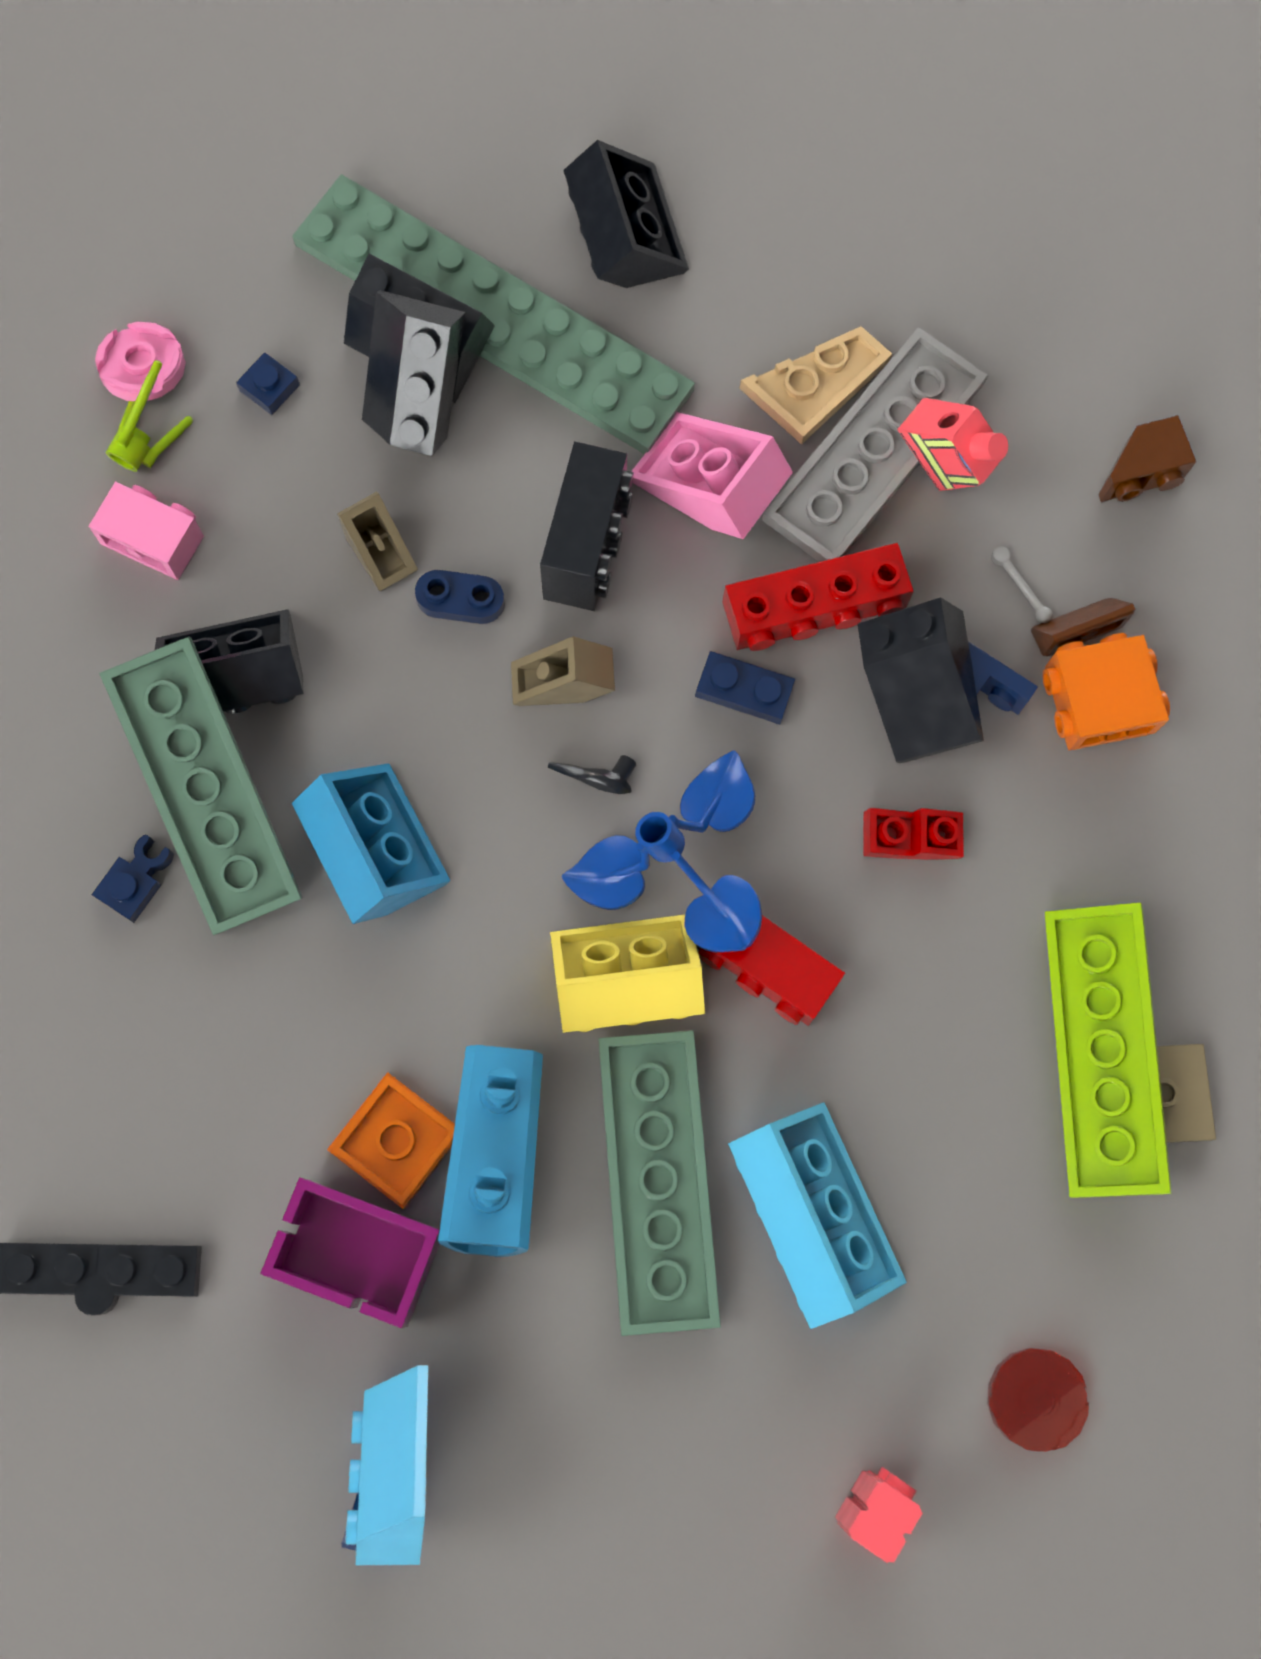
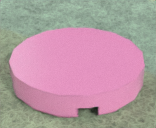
[95,322,186,401]

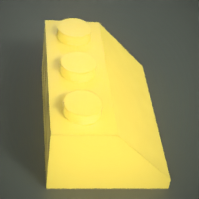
[550,915,705,1033]

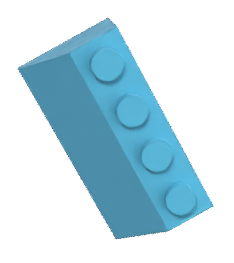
[728,1102,907,1329]

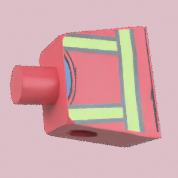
[897,398,1008,491]

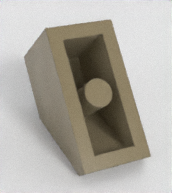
[511,636,615,706]

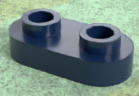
[415,570,505,624]

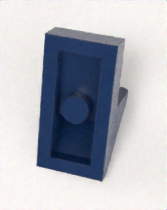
[968,641,1038,715]

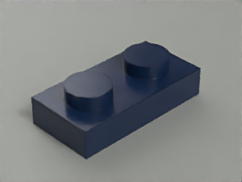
[695,651,795,725]

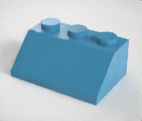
[291,763,451,924]

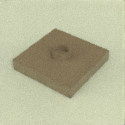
[1157,1044,1216,1143]

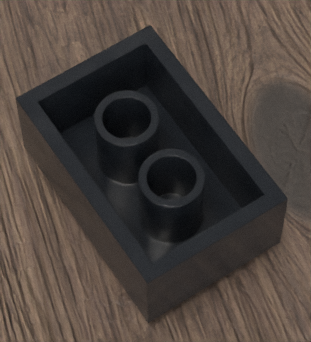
[540,441,634,612]

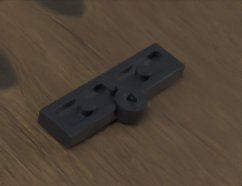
[0,1243,202,1316]

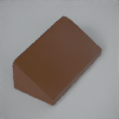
[1031,598,1136,657]

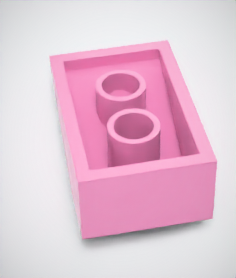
[631,412,793,539]

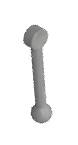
[991,546,1053,623]

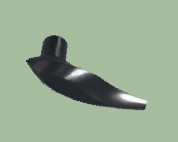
[548,755,636,794]

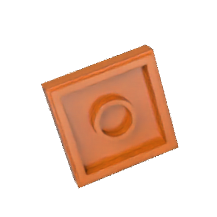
[327,1072,455,1210]

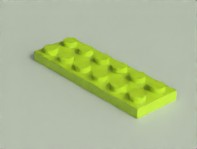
[1045,902,1172,1198]

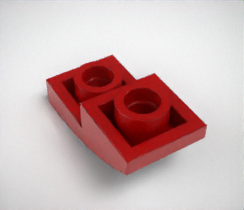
[863,808,964,860]

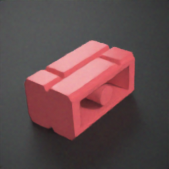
[835,1467,923,1563]

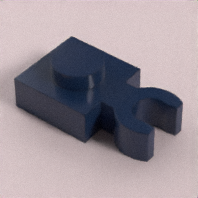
[91,834,174,923]

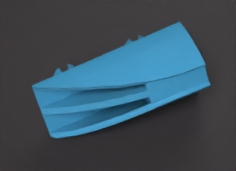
[438,1045,543,1257]

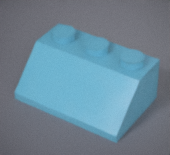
[346,1365,428,1565]

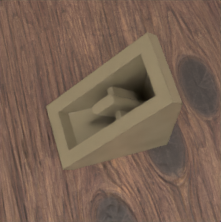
[337,491,418,591]

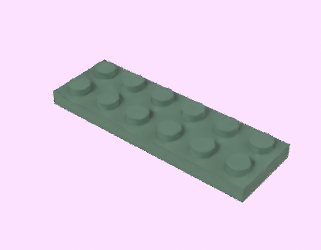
[99,637,303,936]
[598,1030,721,1336]

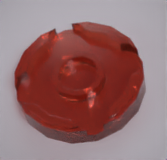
[987,1348,1089,1452]

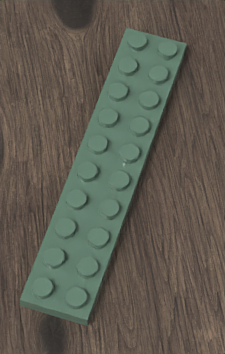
[292,174,695,454]

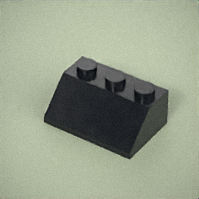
[563,139,689,288]
[344,253,495,403]
[362,290,465,456]
[155,609,304,714]

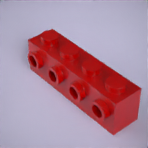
[722,542,914,651]

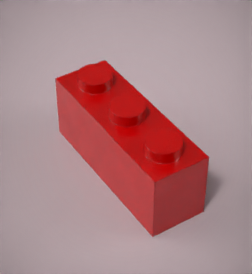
[696,915,846,1026]

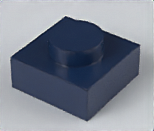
[236,352,300,415]

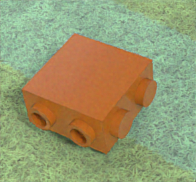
[1043,633,1170,751]

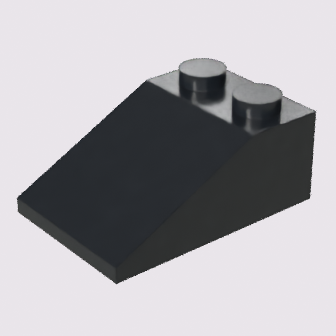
[857,597,984,764]

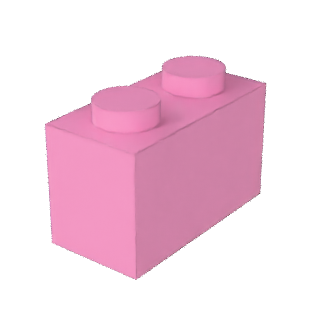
[88,482,204,580]

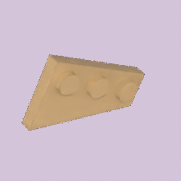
[739,326,892,445]

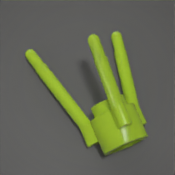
[105,360,193,472]

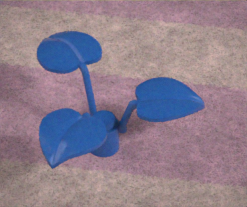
[562,750,762,952]

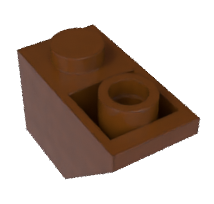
[1098,415,1196,502]

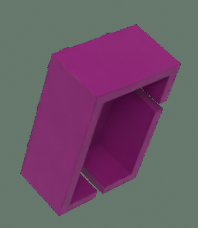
[260,1177,440,1329]

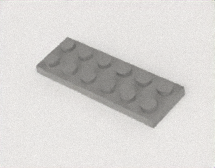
[762,327,988,562]

